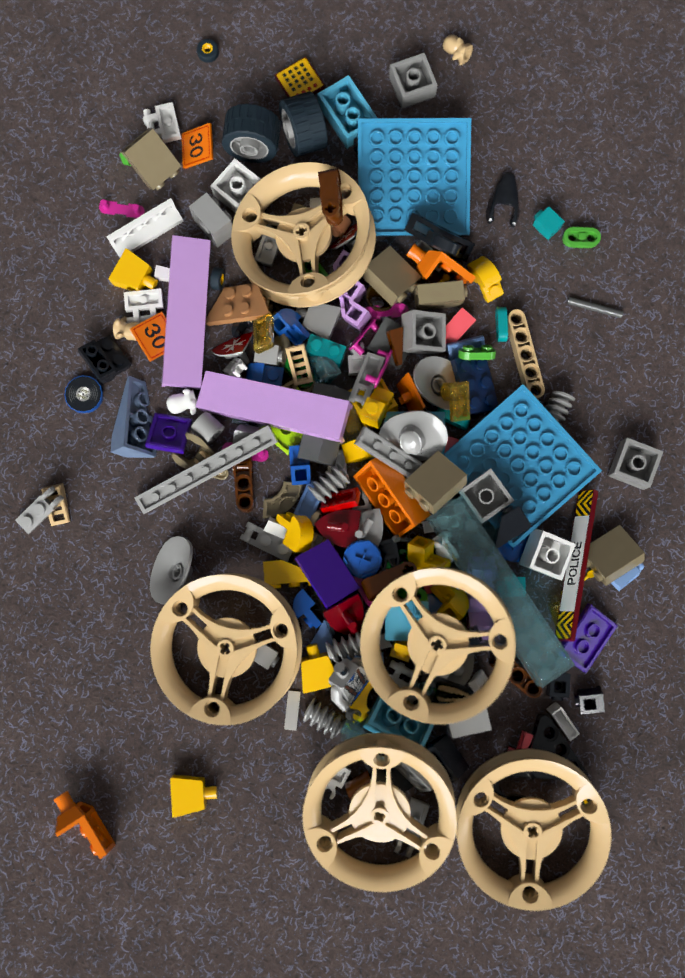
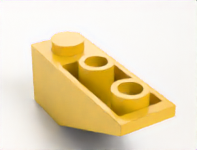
[263,560,311,589]

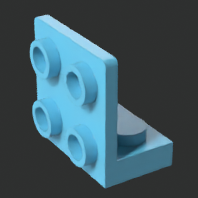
[384,601,429,641]

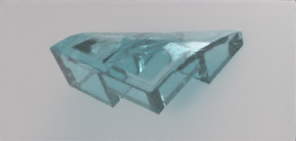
[302,356,341,385]

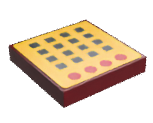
[275,56,325,97]

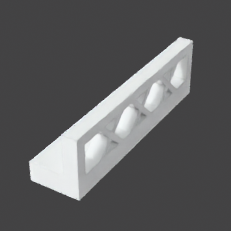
[106,198,184,258]

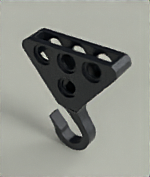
[404,212,475,261]
[493,714,588,801]

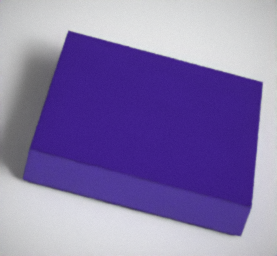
[145,413,192,454]

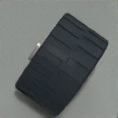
[279,91,328,157]
[221,104,281,163]

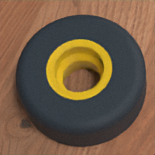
[197,39,219,63]
[210,267,225,291]

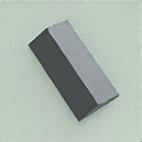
[297,383,351,467]

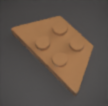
[205,283,272,326]

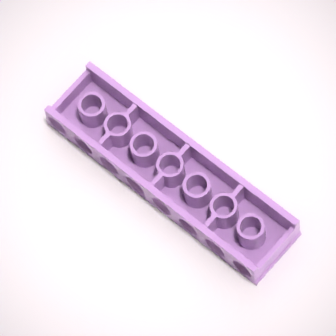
[161,235,211,390]
[196,371,353,443]

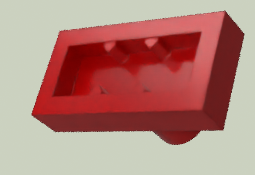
[320,487,361,514]

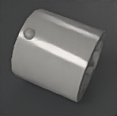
[191,411,225,445]

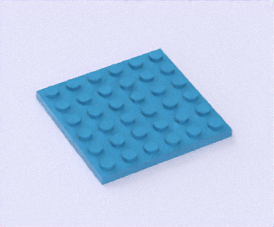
[358,118,471,236]
[444,384,602,548]

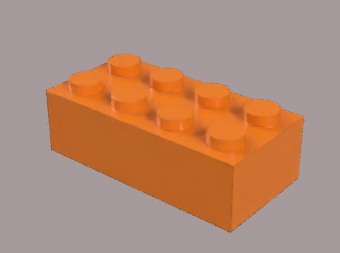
[353,458,431,537]

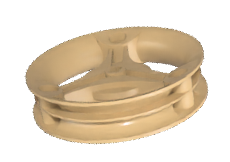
[231,162,376,308]
[360,567,516,724]
[150,573,303,725]
[303,733,457,892]
[456,749,611,911]

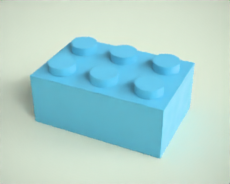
[317,75,377,149]
[363,696,434,747]

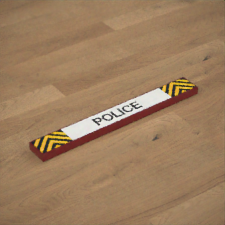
[554,489,598,642]

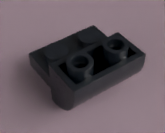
[78,335,131,383]

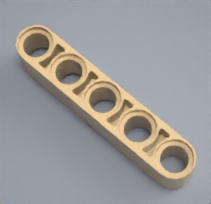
[507,309,545,400]

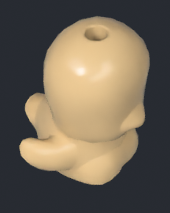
[443,35,473,65]
[113,317,141,341]

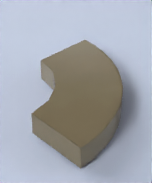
[263,481,303,519]

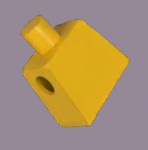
[109,248,158,291]
[301,643,334,694]
[170,775,218,818]

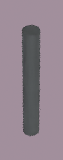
[567,297,623,318]

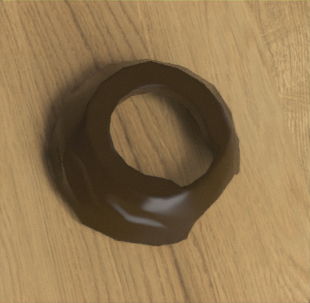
[366,286,393,312]

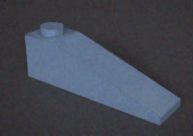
[111,376,156,458]

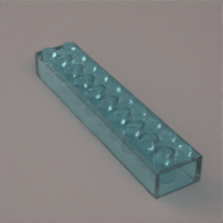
[426,496,575,688]

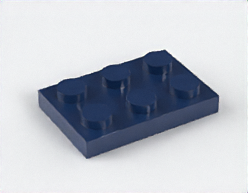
[451,358,499,416]

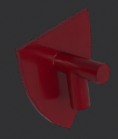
[314,509,361,548]
[323,593,364,636]

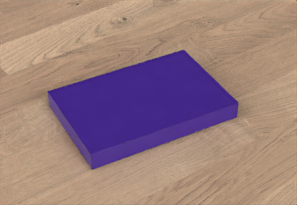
[295,539,360,609]
[555,603,618,673]

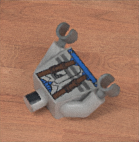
[329,657,390,722]

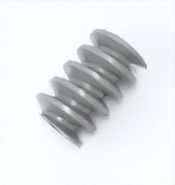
[545,391,575,426]
[307,462,350,503]
[325,631,361,663]
[303,698,347,739]

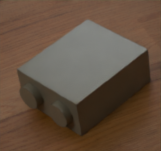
[121,128,182,190]
[362,246,422,306]
[414,280,467,310]
[404,451,467,515]
[587,525,645,586]

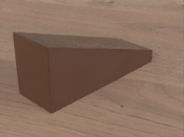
[386,327,403,366]

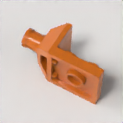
[406,243,476,284]
[54,791,116,859]

